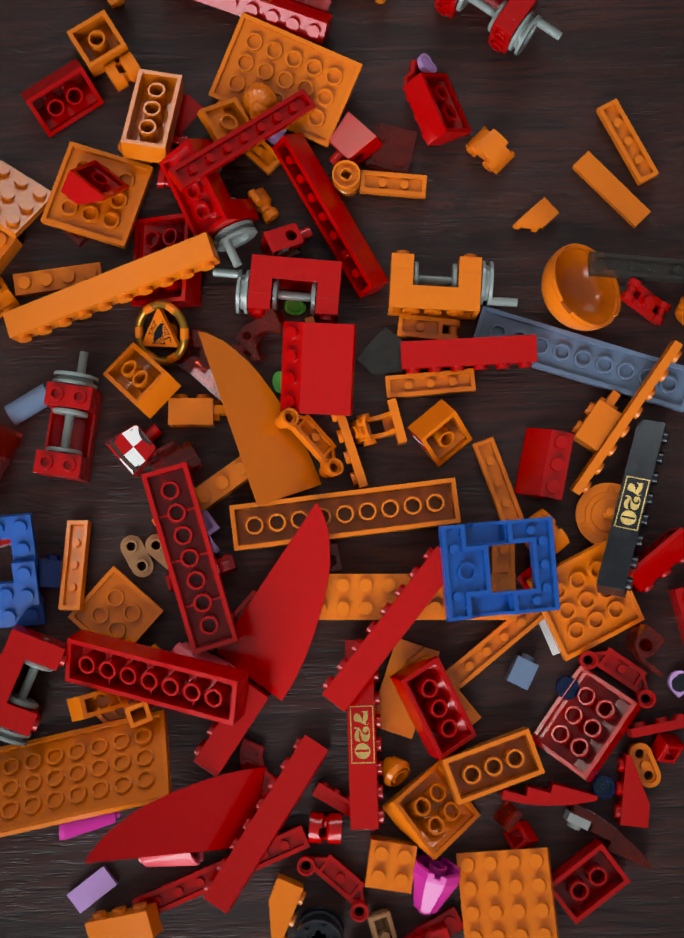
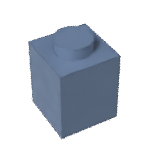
[504,653,539,690]

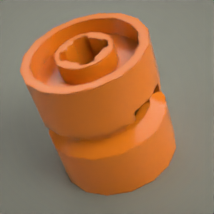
[103,51,141,92]
[332,160,361,197]

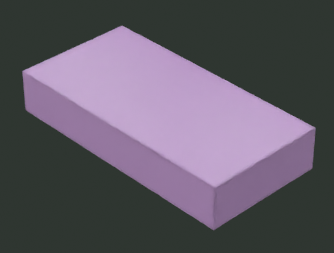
[67,865,118,913]

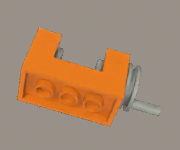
[387,250,518,320]

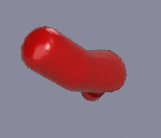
[403,59,418,84]

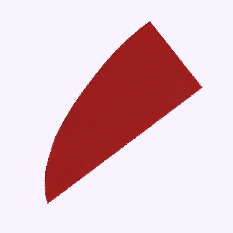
[216,503,330,701]
[85,768,265,863]

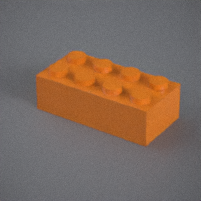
[120,69,184,163]
[440,727,545,806]

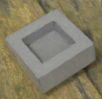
[562,808,591,831]

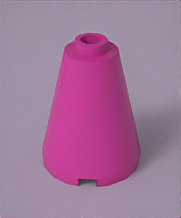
[59,811,120,840]

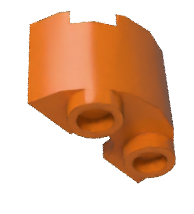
[465,126,514,175]

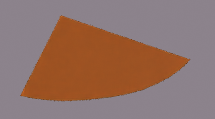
[198,332,322,506]

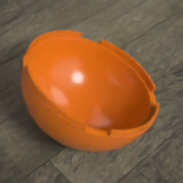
[541,243,621,331]

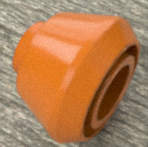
[382,756,410,787]

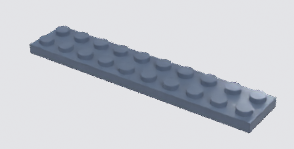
[473,305,684,413]

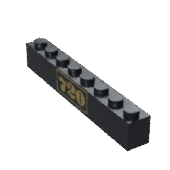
[596,418,669,598]

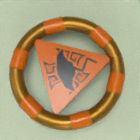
[135,300,189,365]

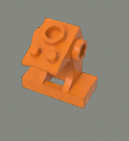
[351,398,407,447]

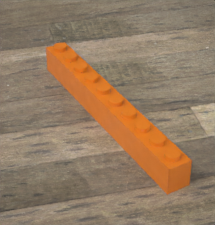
[2,232,221,343]

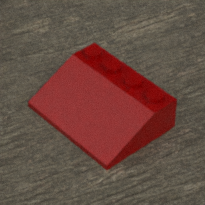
[131,213,202,308]
[280,321,356,416]
[532,666,642,783]

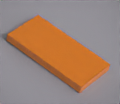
[377,639,440,739]

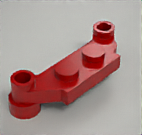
[578,647,656,708]
[297,853,369,922]

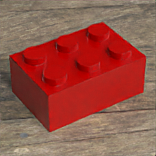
[552,838,631,925]

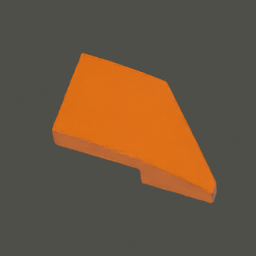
[512,197,559,232]

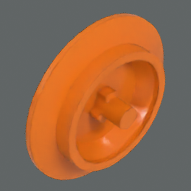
[575,483,621,544]

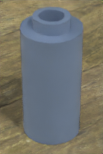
[4,383,48,425]

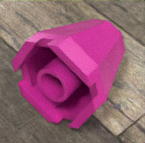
[413,853,461,915]

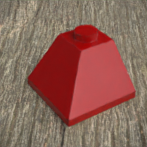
[61,160,129,205]

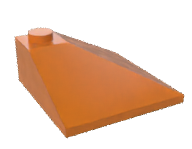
[382,760,481,860]

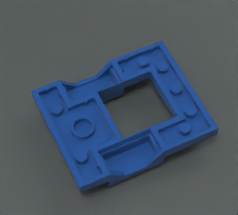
[0,513,47,628]
[438,517,560,621]

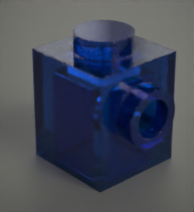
[37,555,63,588]

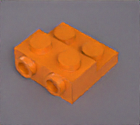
[197,97,250,142]

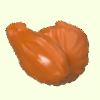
[241,83,278,120]

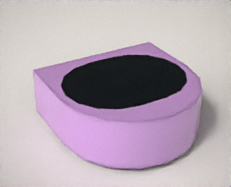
[667,670,684,698]

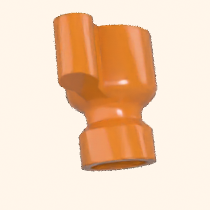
[246,187,280,224]

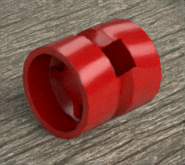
[308,812,342,844]

